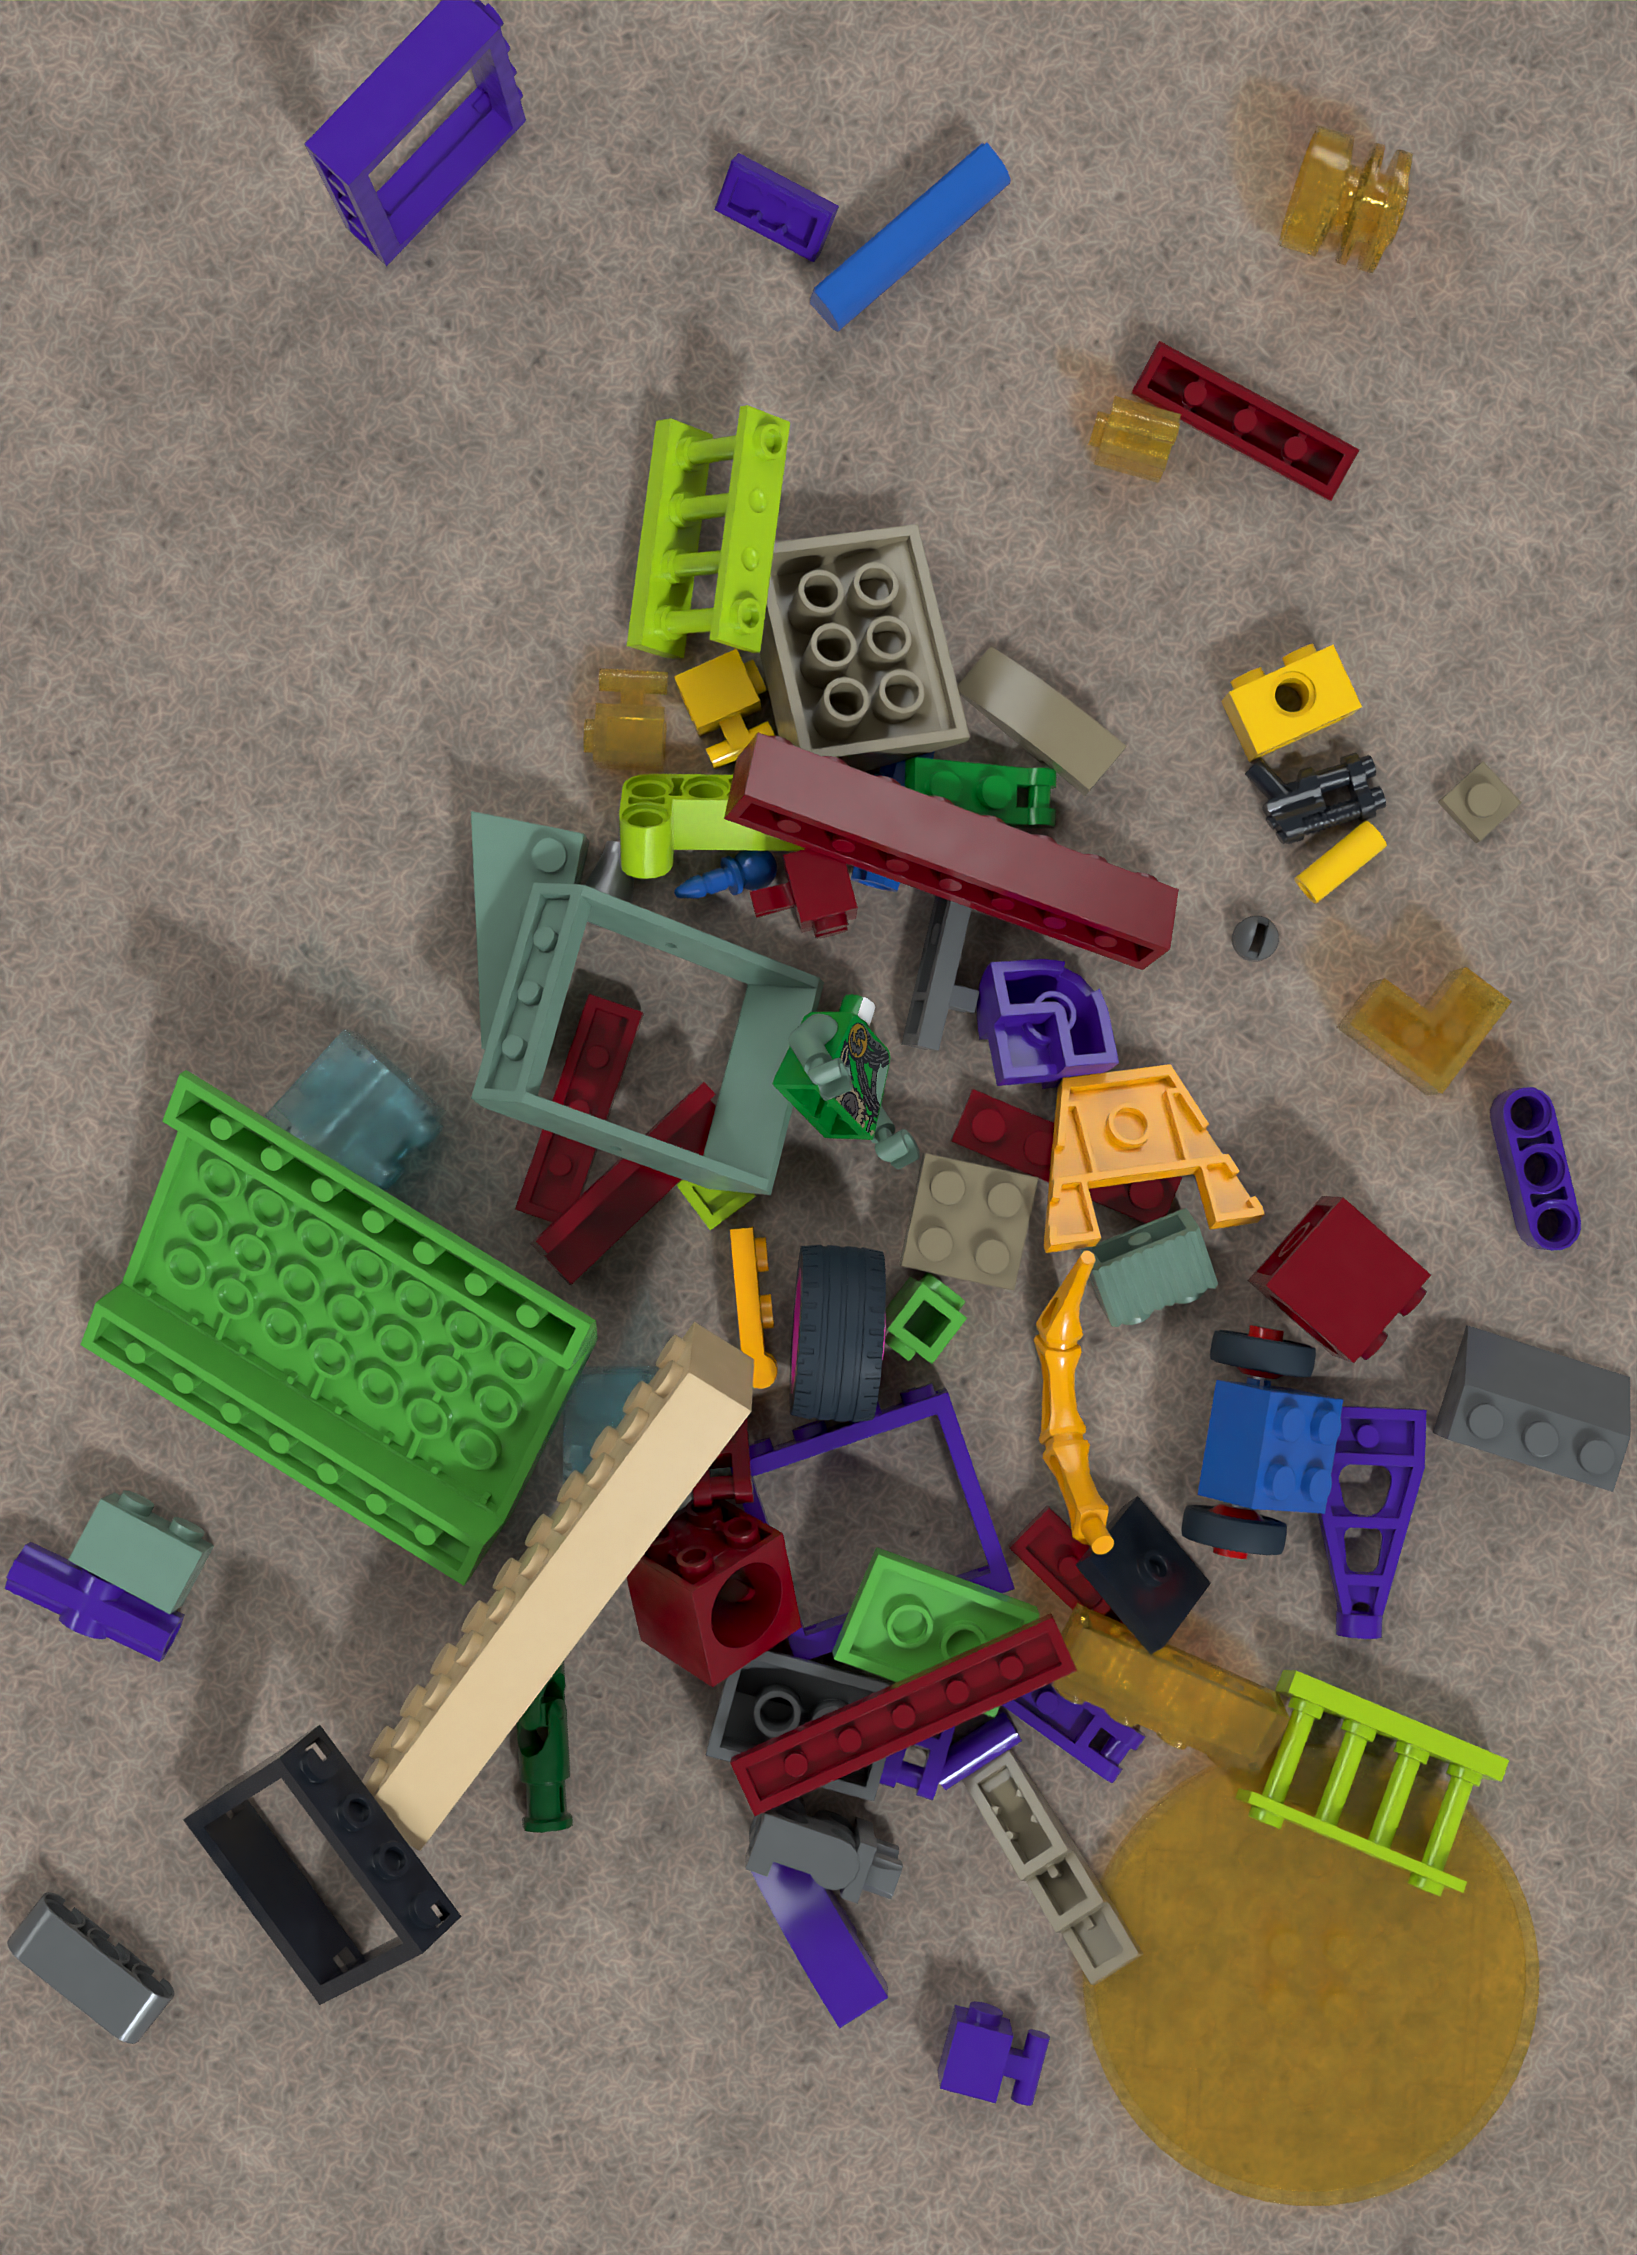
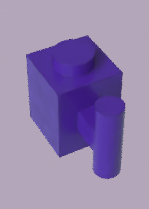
[937,2001,1050,2106]

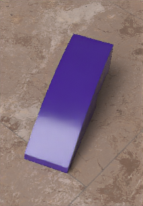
[751,1862,889,2029]

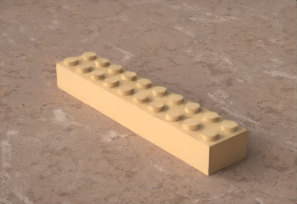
[362,1322,754,1851]

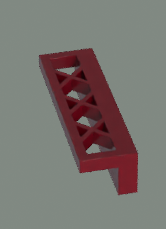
[530,1082,716,1285]

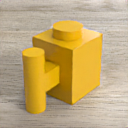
[674,648,775,769]

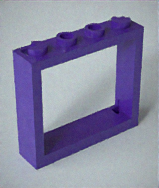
[304,0,526,266]
[730,1383,1015,1660]

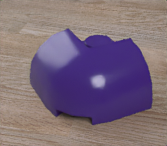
[977,959,1119,1089]

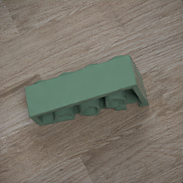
[471,811,589,1050]

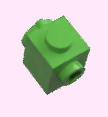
[885,1272,967,1364]

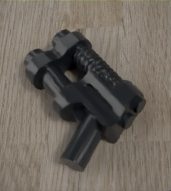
[1245,753,1386,844]

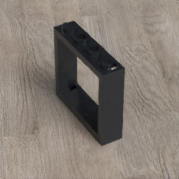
[183,1725,462,2005]

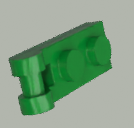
[905,757,1057,829]

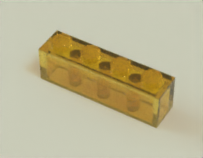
[1051,1603,1290,1776]

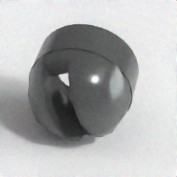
[1232,916,1279,962]

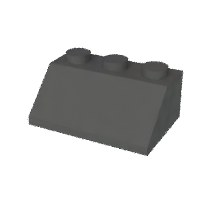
[1433,1325,1631,1492]
[706,1650,893,1801]

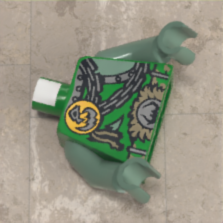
[772,994,920,1169]

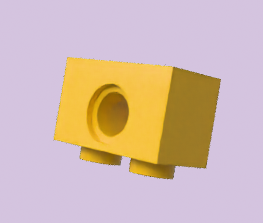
[1221,643,1362,762]

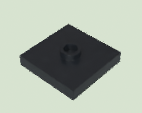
[1075,1496,1211,1655]

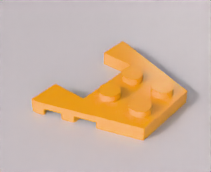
[1044,1064,1265,1253]

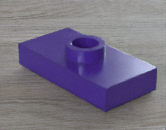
[714,153,839,262]

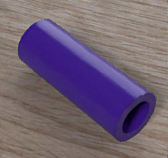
[939,1712,1022,1790]

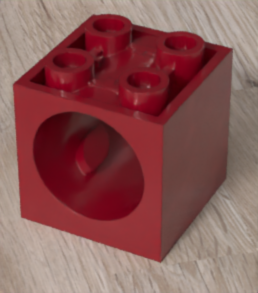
[1247,1196,1431,1363]
[626,1499,802,1687]

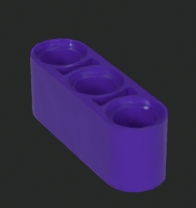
[1490,1087,1581,1251]

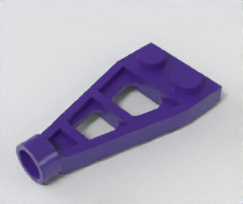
[1318,1406,1427,1639]

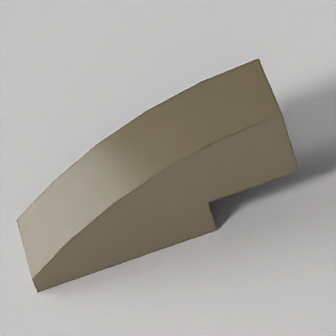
[957,646,1127,796]

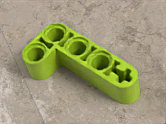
[619,774,806,879]

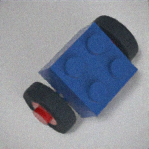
[1181,1325,1343,1559]

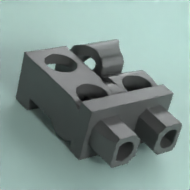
[745,1796,903,1904]

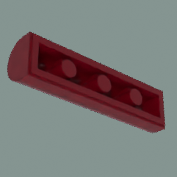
[1131,341,1360,502]

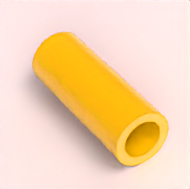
[1294,820,1387,904]

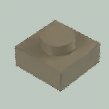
[1438,761,1522,843]

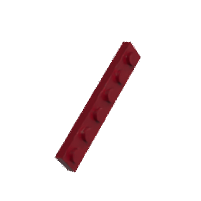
[730,1613,1077,1817]

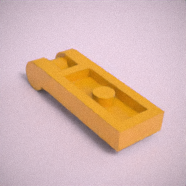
[730,1226,778,1389]

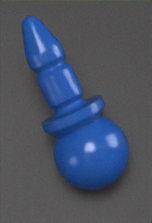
[674,850,777,899]

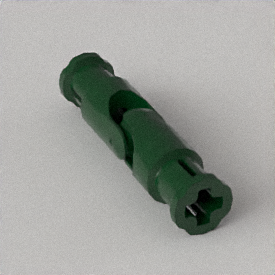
[517,1661,573,1833]

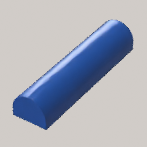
[810,142,1011,332]

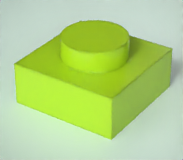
[676,1180,756,1230]

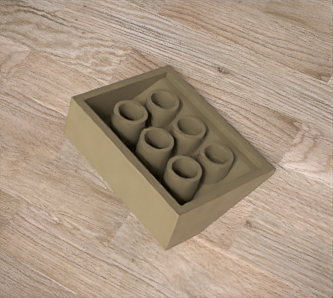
[760,524,970,772]

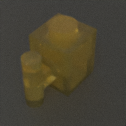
[1088,396,1181,483]
[583,668,669,772]

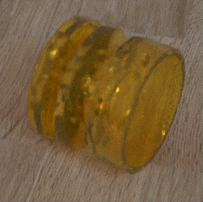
[1278,125,1413,274]

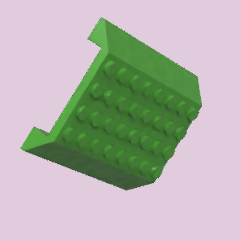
[80,1070,598,1586]

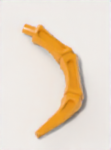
[1033,1250,1114,1554]

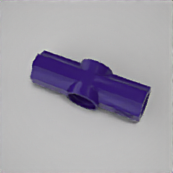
[4,1542,185,1662]

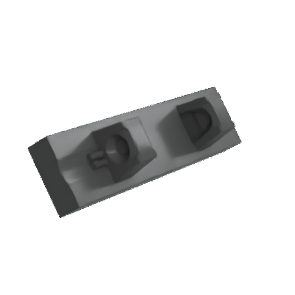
[901,896,979,1051]

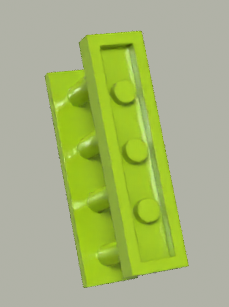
[626,405,790,659]
[1235,1670,1509,1897]

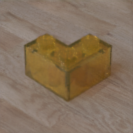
[1336,967,1512,1096]

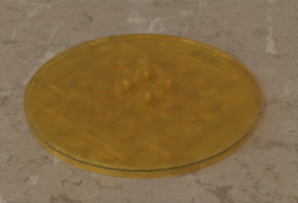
[1082,1744,1539,2206]

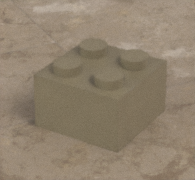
[899,1153,1039,1291]

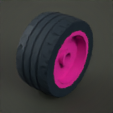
[789,1245,886,1422]

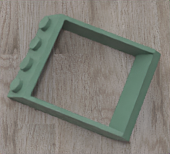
[471,883,824,1195]

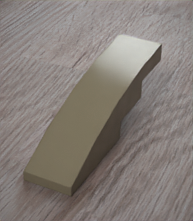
[962,1749,1143,1985]

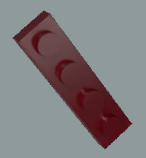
[515,994,644,1222]
[950,1089,1183,1224]

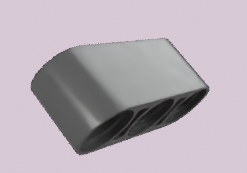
[7,1892,175,2044]

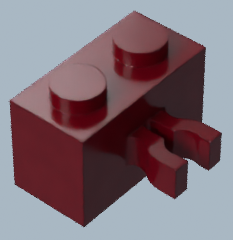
[750,849,858,939]

